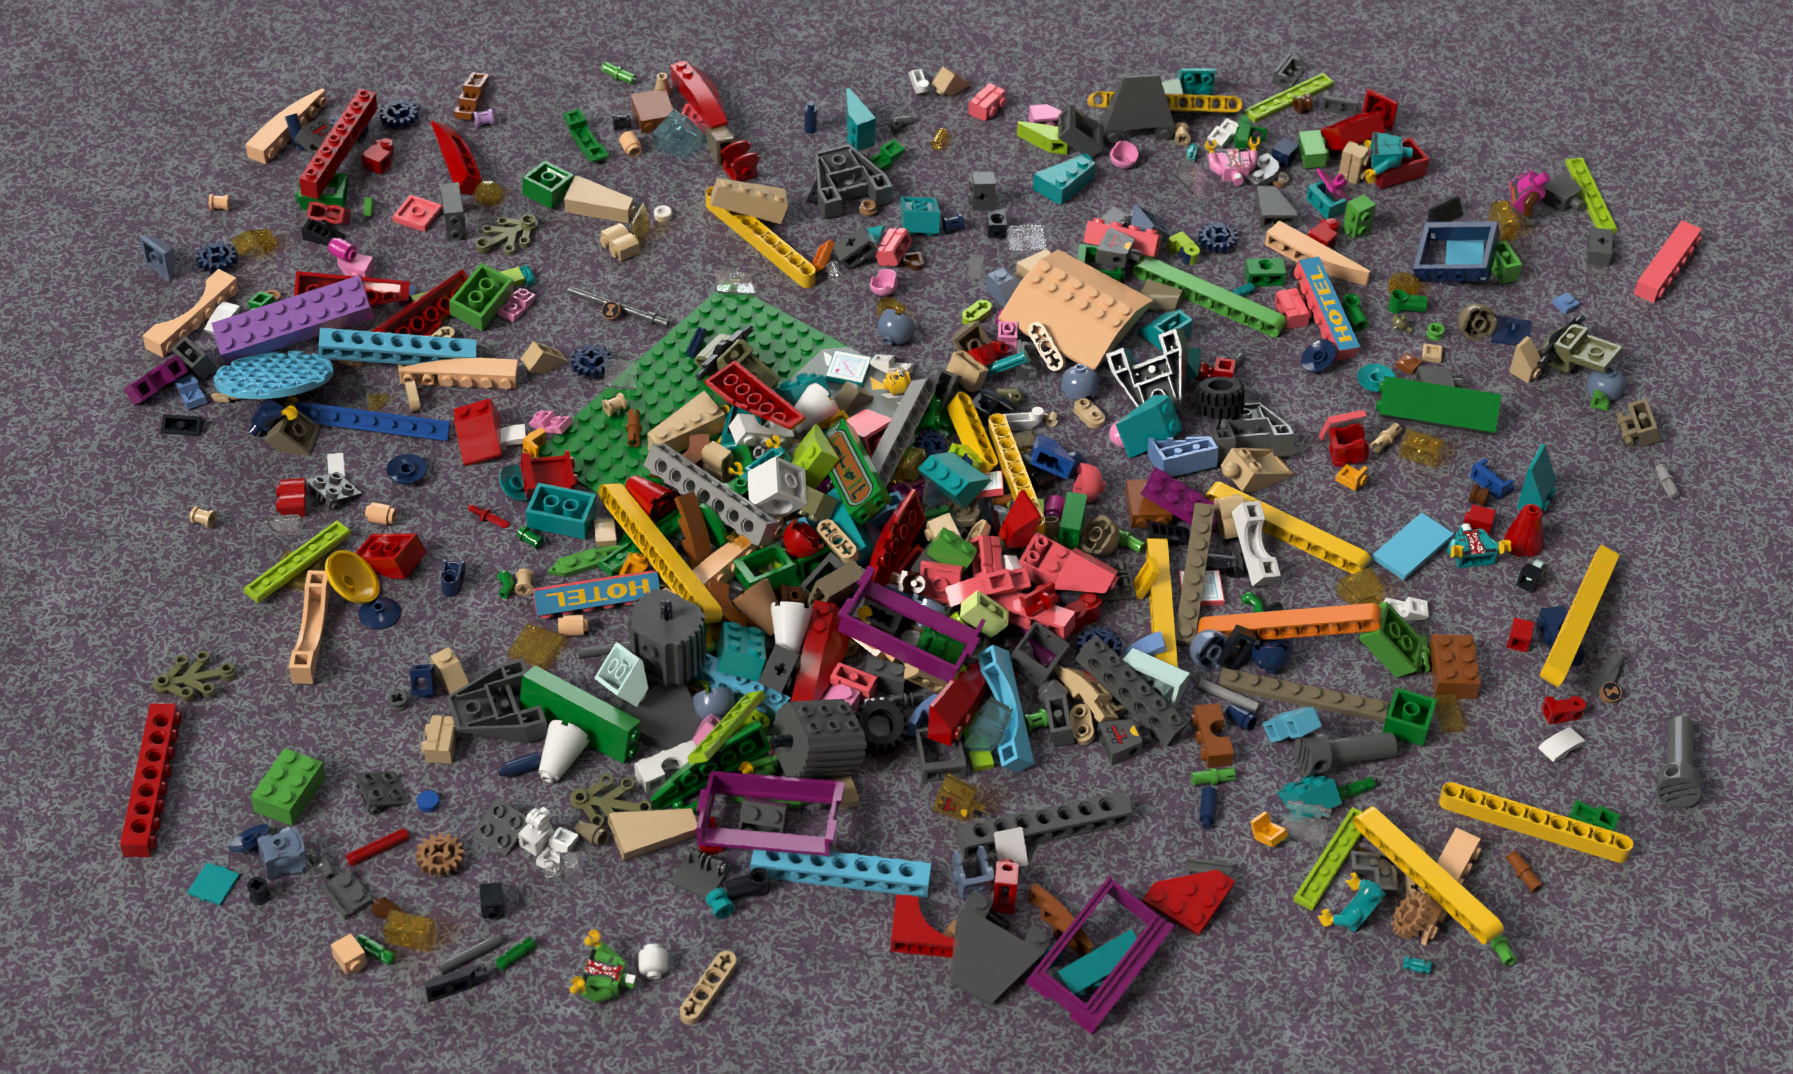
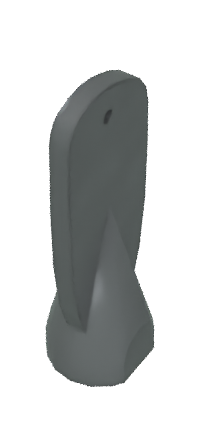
[1590,652,1625,696]

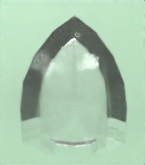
[265,514,302,535]

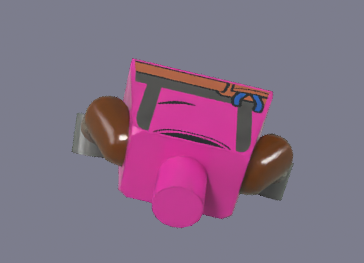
[1509,170,1550,228]

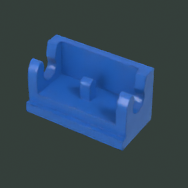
[1470,458,1515,500]

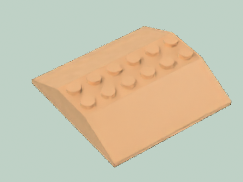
[998,249,1153,371]

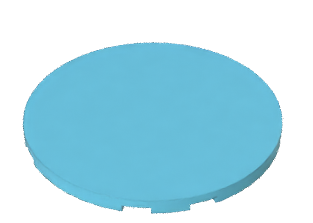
[214,351,334,399]

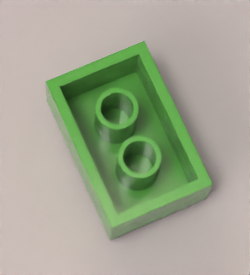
[449,263,514,331]
[1359,602,1423,677]
[251,748,326,826]

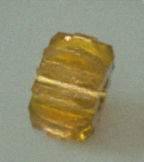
[1388,271,1420,295]

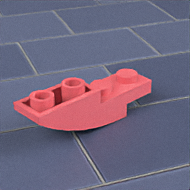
[944,567,1031,608]

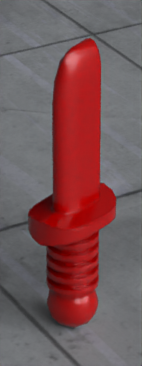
[468,504,510,528]

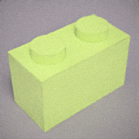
[960,590,1009,638]

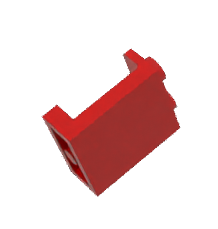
[520,450,578,498]

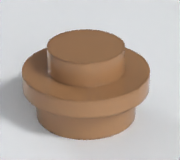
[859,200,878,216]

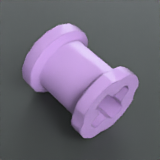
[473,109,494,127]

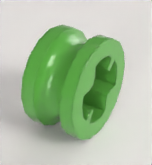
[1426,323,1445,341]

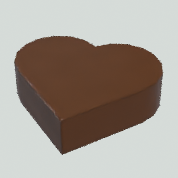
[901,252,924,271]

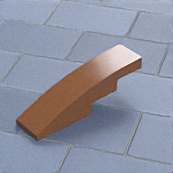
[454,72,489,120]
[674,491,712,569]
[1028,882,1093,957]

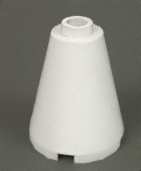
[792,383,838,435]
[771,602,813,652]
[538,720,590,783]

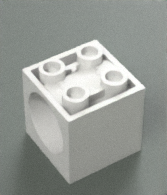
[748,456,807,518]

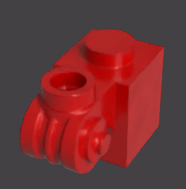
[361,138,394,175]
[1307,219,1339,249]
[967,340,1008,366]
[1195,357,1236,382]

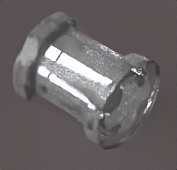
[824,261,845,286]

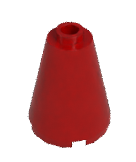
[625,475,679,524]
[1504,504,1544,558]

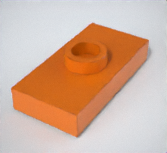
[811,240,835,273]

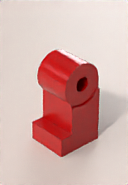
[1541,696,1586,725]

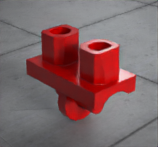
[1019,581,1059,617]

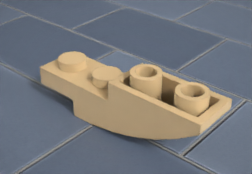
[1053,666,1119,722]

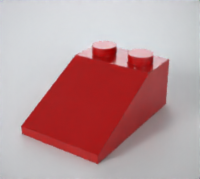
[454,398,502,466]
[355,533,427,579]

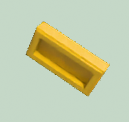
[1133,557,1160,599]

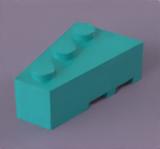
[1033,155,1095,205]

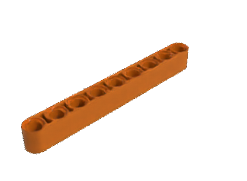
[1197,603,1381,641]

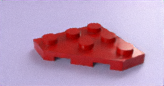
[1142,870,1235,936]

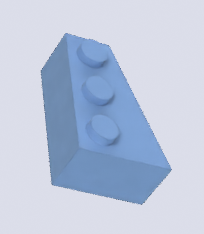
[1148,436,1218,477]

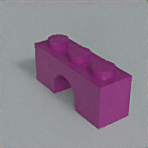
[123,355,188,405]

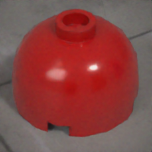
[783,519,824,558]

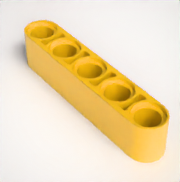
[947,392,998,473]

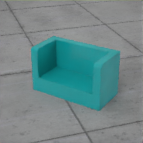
[1306,180,1347,219]

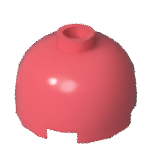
[1073,463,1106,503]

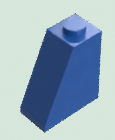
[1030,433,1075,479]

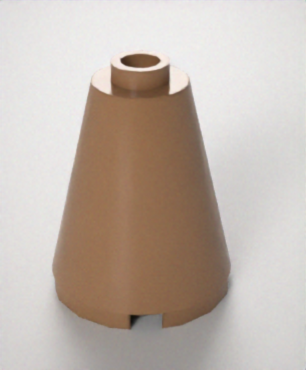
[733,578,779,637]

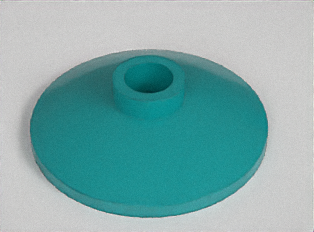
[1357,363,1395,392]
[499,464,530,501]

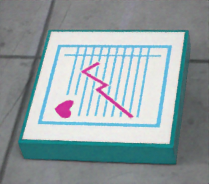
[825,350,872,387]

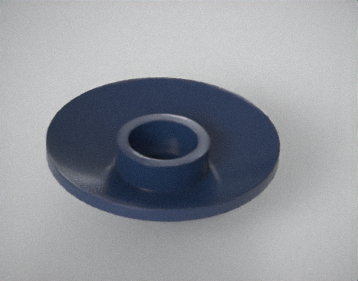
[1301,340,1337,373]
[387,454,427,484]
[358,597,400,630]
[229,824,270,853]

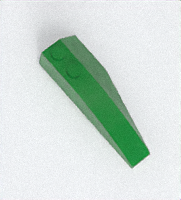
[650,720,772,810]

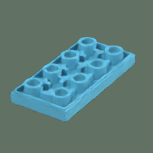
[1445,240,1484,282]
[1372,512,1454,580]

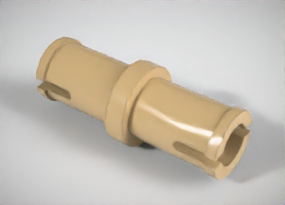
[1370,423,1402,453]

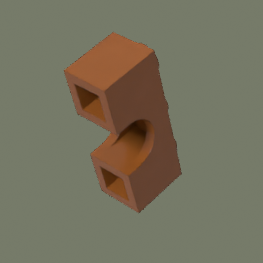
[1190,703,1234,768]

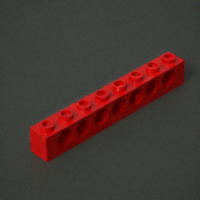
[299,89,378,199]
[120,703,182,857]

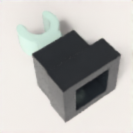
[1516,559,1544,593]

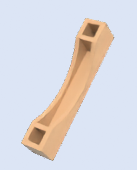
[143,269,239,357]
[289,570,332,684]

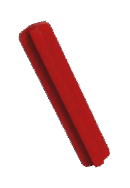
[346,828,409,866]

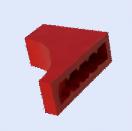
[890,894,954,958]

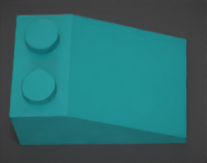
[845,88,876,151]
[900,196,940,236]
[1115,395,1183,458]
[1517,444,1557,512]

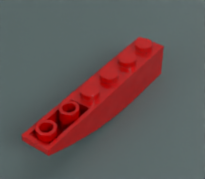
[431,120,482,196]

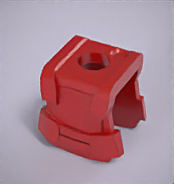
[721,140,760,182]
[1329,423,1369,467]

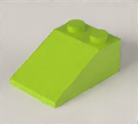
[791,424,839,489]

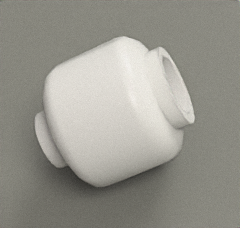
[638,944,669,980]

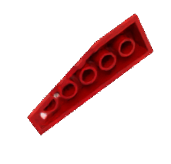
[670,61,728,129]
[371,269,468,336]
[294,271,410,306]
[704,360,806,430]
[869,489,926,587]
[791,600,850,702]
[928,658,988,747]

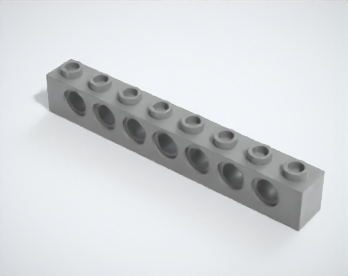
[644,443,780,546]

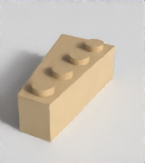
[710,178,788,224]
[647,391,725,452]

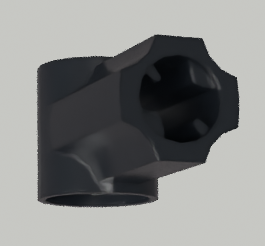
[1021,454,1054,491]
[1206,551,1244,578]
[724,867,770,900]

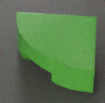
[363,197,376,216]
[1590,389,1610,411]

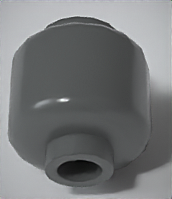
[1037,679,1069,706]

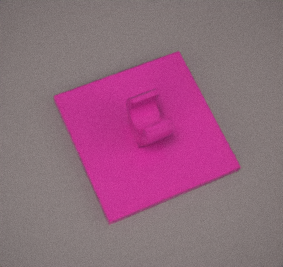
[1316,168,1350,202]

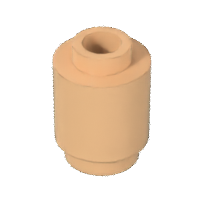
[619,131,642,158]
[365,502,397,525]
[558,615,588,636]

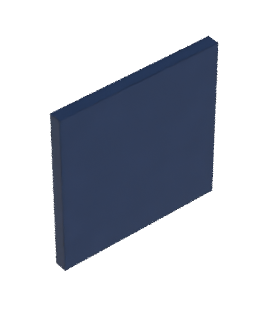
[1491,315,1531,346]

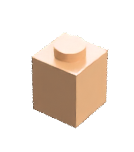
[331,933,367,975]

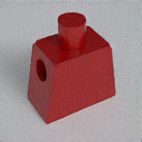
[992,859,1019,914]

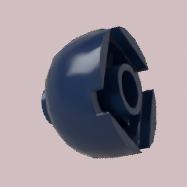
[1250,639,1293,673]

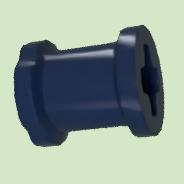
[942,214,965,233]

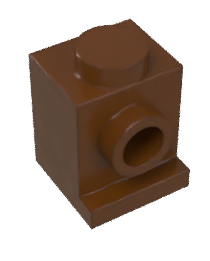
[774,585,807,606]

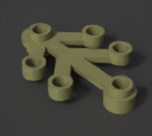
[475,214,538,256]
[152,651,237,702]
[570,774,654,826]

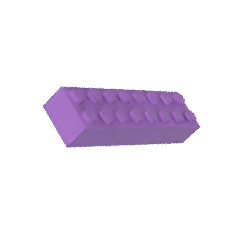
[211,275,374,365]

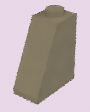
[706,126,734,168]
[807,560,864,607]

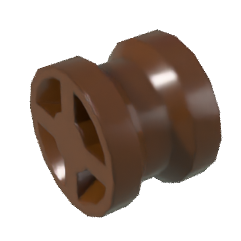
[1292,94,1313,114]
[1468,483,1491,507]

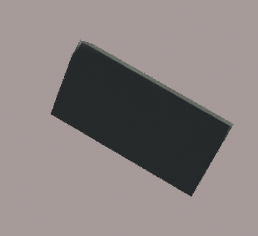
[1427,196,1463,222]
[160,414,205,436]

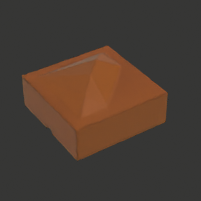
[1395,352,1422,375]

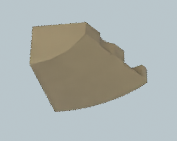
[1141,279,1182,312]

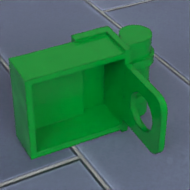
[1234,115,1267,149]
[916,626,965,665]

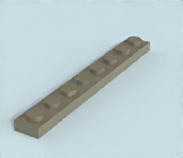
[1175,503,1215,646]
[1219,668,1388,723]

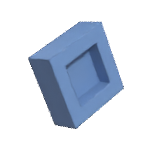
[1552,292,1580,314]

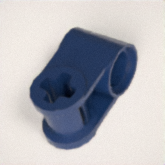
[440,559,466,597]

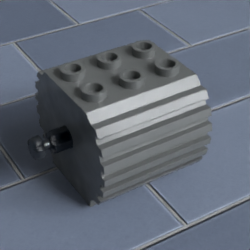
[628,588,707,687]
[770,699,867,779]

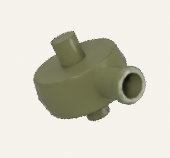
[1391,314,1413,333]

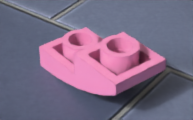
[498,288,536,323]
[997,321,1018,360]
[529,410,573,434]

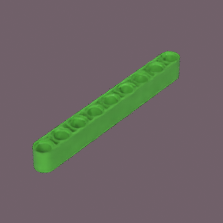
[1132,255,1287,337]

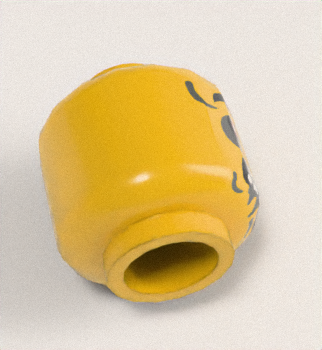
[883,368,911,396]

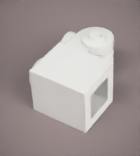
[518,807,553,857]

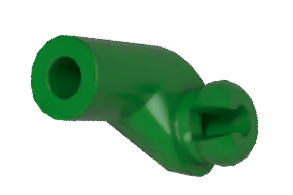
[497,570,515,599]
[1241,591,1264,613]
[672,799,699,814]

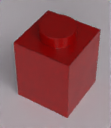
[1463,504,1496,536]
[1506,617,1534,653]

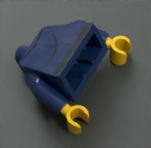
[248,396,298,437]

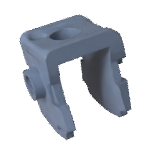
[257,827,306,880]
[952,846,994,898]

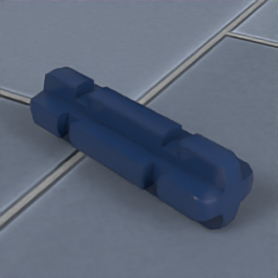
[686,327,706,358]

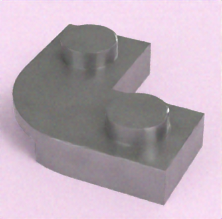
[1246,153,1280,190]
[1350,851,1398,895]

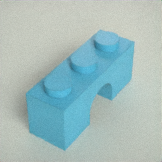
[1262,706,1322,742]

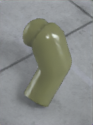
[996,388,1023,404]

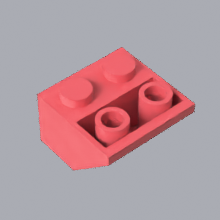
[1018,532,1072,586]

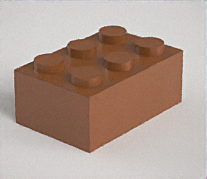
[1428,634,1481,699]

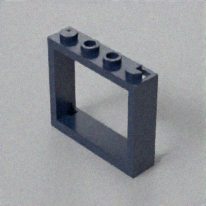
[1413,221,1501,282]

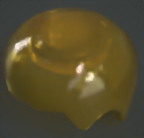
[474,180,503,206]
[876,297,905,318]

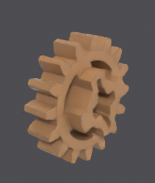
[415,832,465,878]
[1391,891,1434,939]

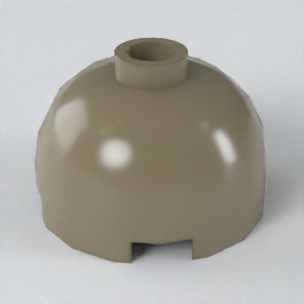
[1458,303,1497,342]
[1080,515,1120,557]

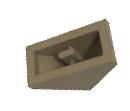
[834,381,874,414]

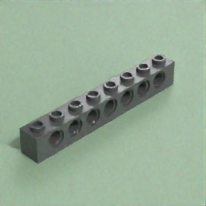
[956,792,1133,859]

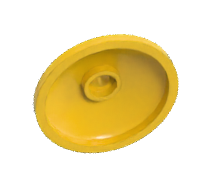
[325,550,380,604]

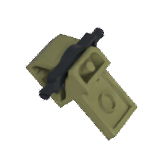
[1537,314,1622,373]
[693,325,781,389]

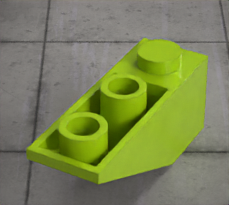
[1017,121,1068,155]

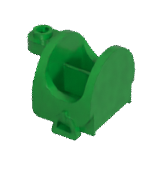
[698,478,749,549]

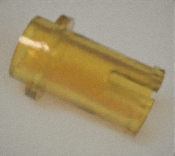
[930,128,948,150]

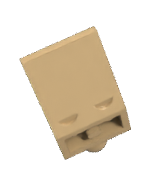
[1221,448,1294,492]

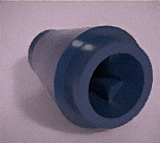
[1226,704,1258,731]

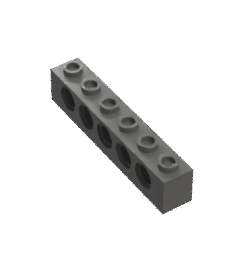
[1075,635,1188,747]

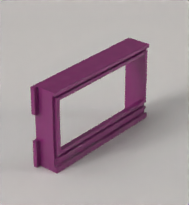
[837,566,986,683]
[696,771,845,856]
[1025,875,1175,1034]

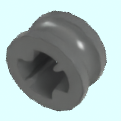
[388,690,408,711]

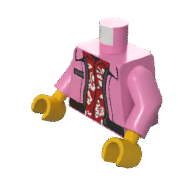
[1204,137,1260,186]

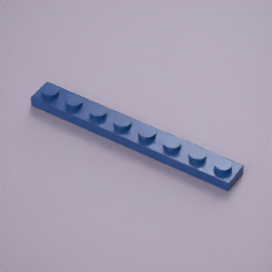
[295,401,451,441]

